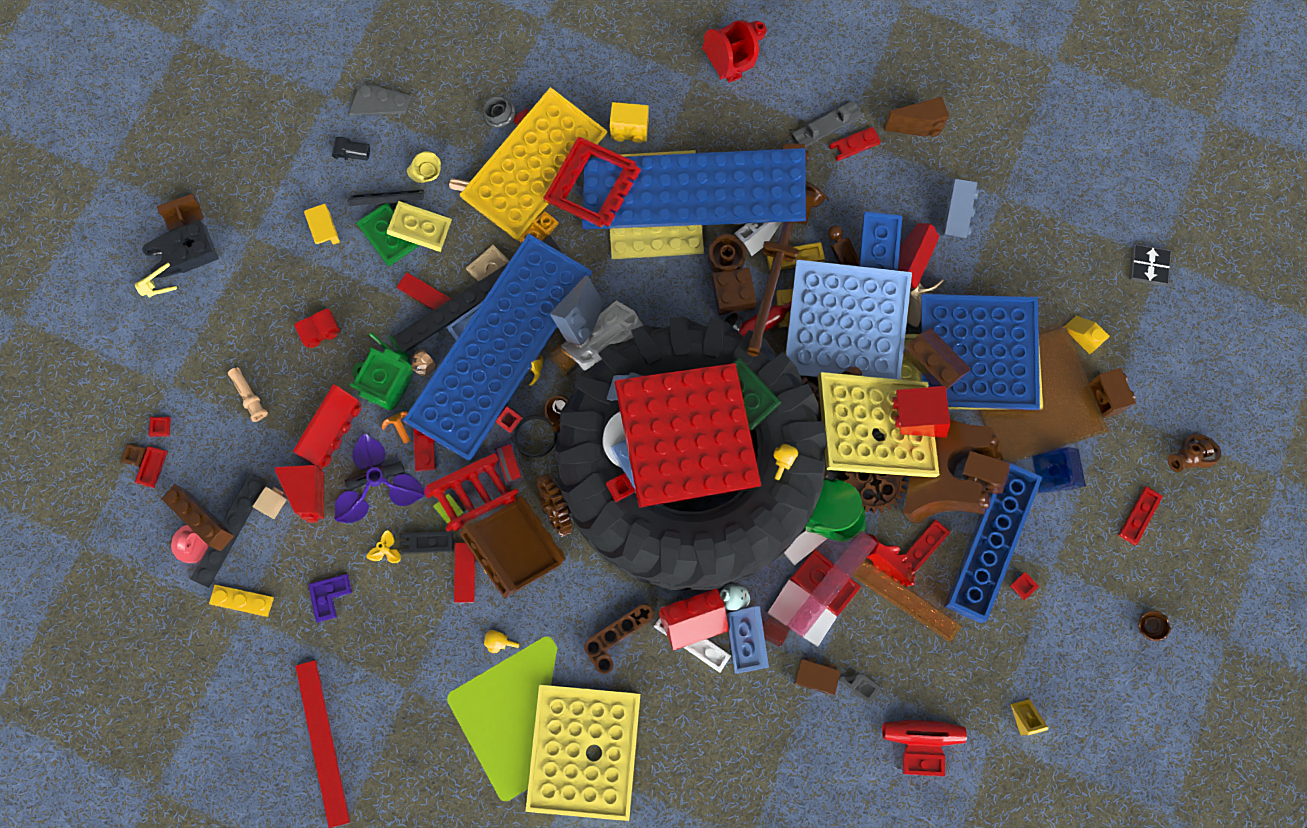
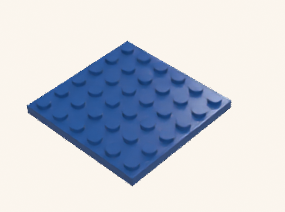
[921,294,1040,410]

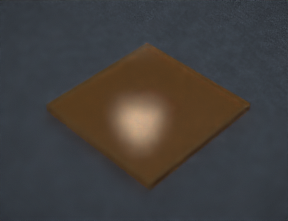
[978,327,1109,463]

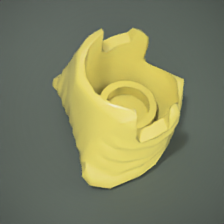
[406,151,441,183]

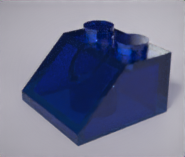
[1032,447,1086,494]

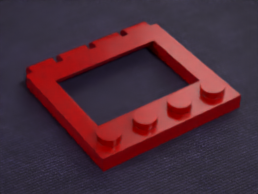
[543,136,641,228]

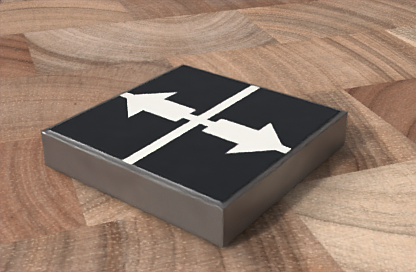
[1129,244,1172,287]

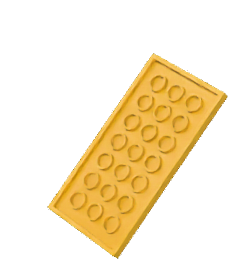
[460,87,608,241]

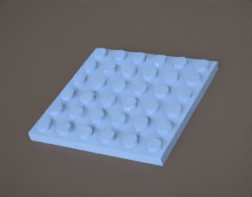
[786,260,912,380]

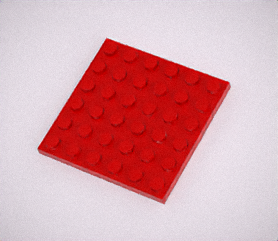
[614,363,761,508]

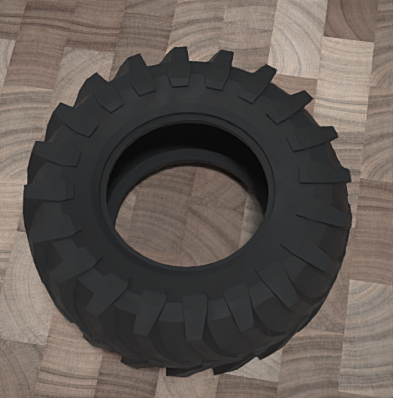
[555,317,827,591]

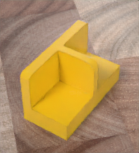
[304,204,340,245]

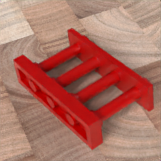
[424,453,519,532]

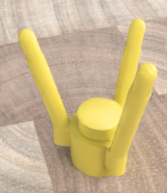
[134,263,177,297]

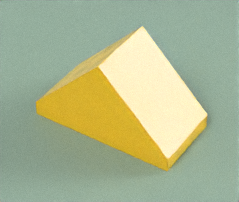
[1011,699,1048,735]

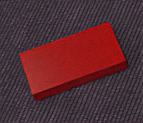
[134,446,168,488]

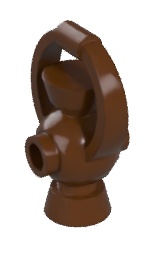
[1167,434,1221,473]

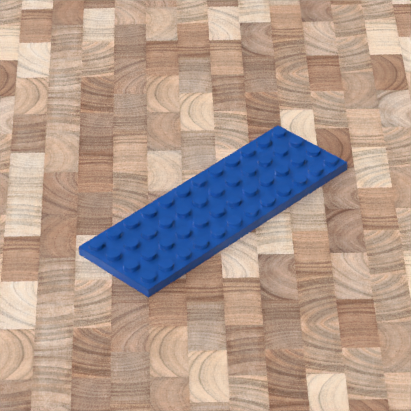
[582,148,806,230]
[403,233,593,462]

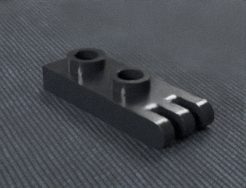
[399,531,453,554]

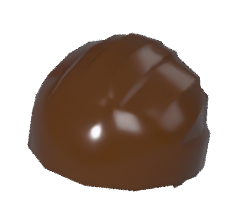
[545,395,569,432]

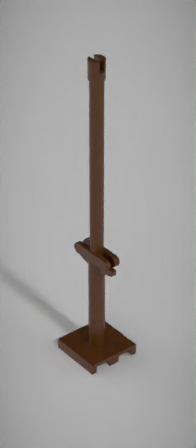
[747,190,815,357]

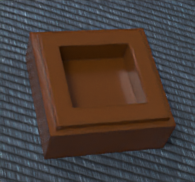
[120,444,147,467]

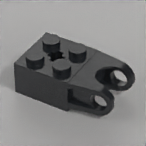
[142,220,219,278]

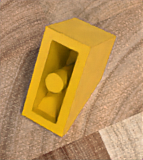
[1063,315,1110,354]

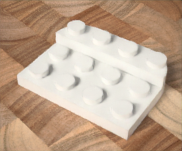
[560,300,643,370]

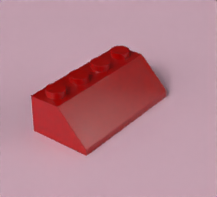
[292,384,362,470]

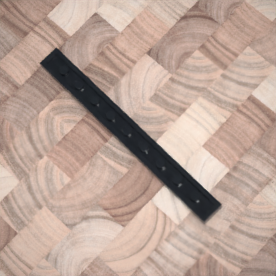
[393,236,561,354]

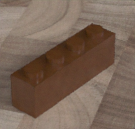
[161,484,234,551]

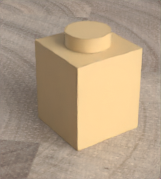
[253,487,287,519]

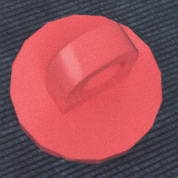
[171,525,209,564]

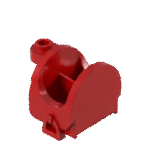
[701,20,767,83]

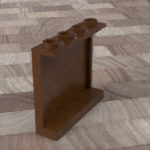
[460,495,566,599]

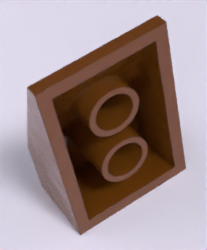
[884,97,949,137]

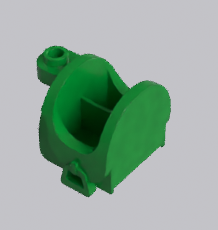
[349,347,413,411]
[805,478,867,542]

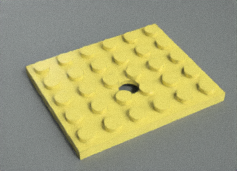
[610,150,704,259]
[818,372,940,477]
[526,685,640,821]

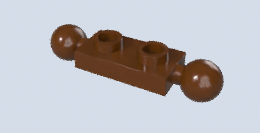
[828,225,859,266]

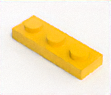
[766,242,825,270]
[209,585,274,617]

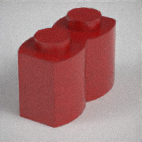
[294,308,341,348]

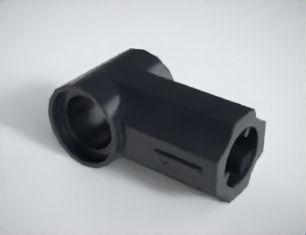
[332,137,371,161]

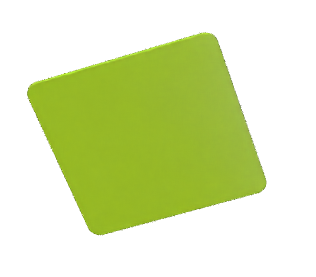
[447,636,559,801]

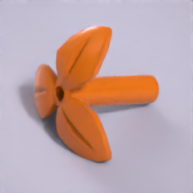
[382,411,411,444]

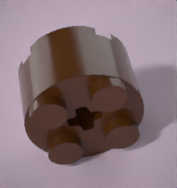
[708,234,746,273]

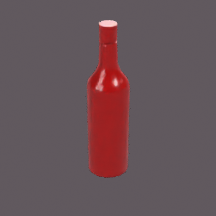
[738,301,792,336]

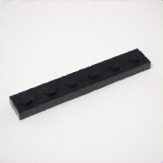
[190,474,267,588]

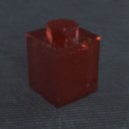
[762,617,790,648]

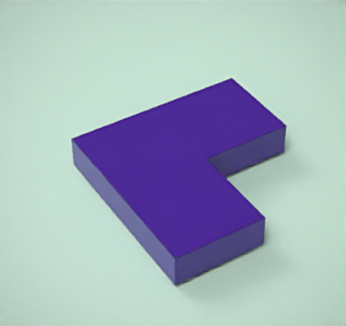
[308,574,352,623]

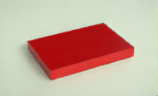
[790,549,861,617]

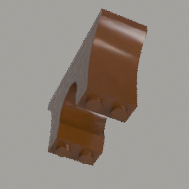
[903,419,1000,524]

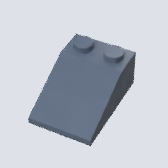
[550,276,604,345]

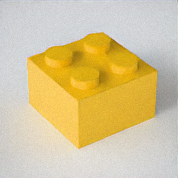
[610,102,649,143]

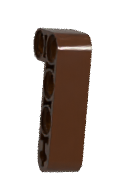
[584,605,653,674]

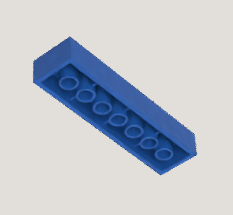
[944,461,1042,623]

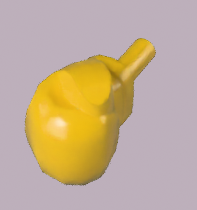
[773,444,798,480]
[484,630,519,653]

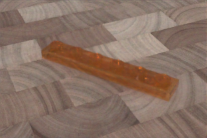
[849,557,962,643]

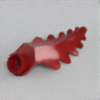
[858,534,916,587]

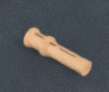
[228,367,268,422]

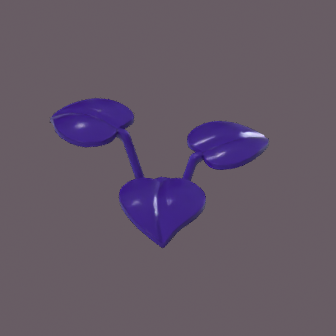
[334,433,425,523]

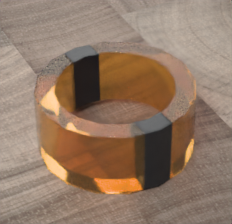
[548,345,577,376]

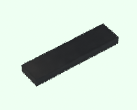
[348,189,424,206]

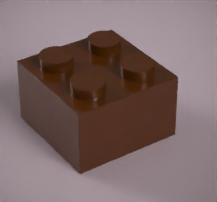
[711,267,757,315]
[1087,368,1136,419]
[963,451,1010,494]

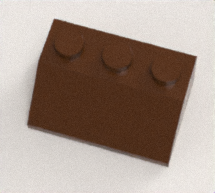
[903,328,971,391]

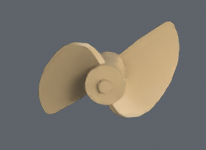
[907,279,944,327]

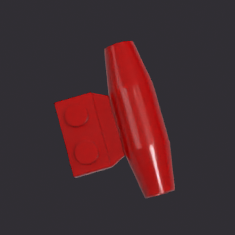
[882,719,967,776]

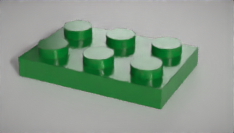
[356,203,419,267]

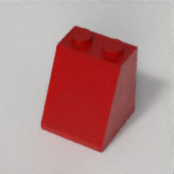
[892,386,950,438]
[275,465,324,523]

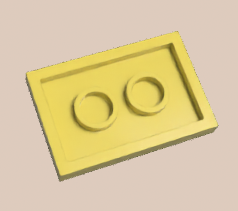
[387,201,452,252]

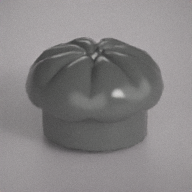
[483,96,516,128]

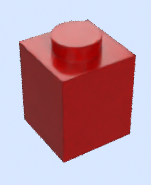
[495,405,522,433]

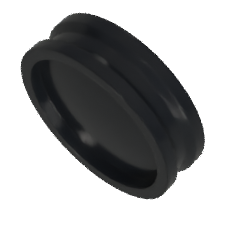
[724,313,743,331]

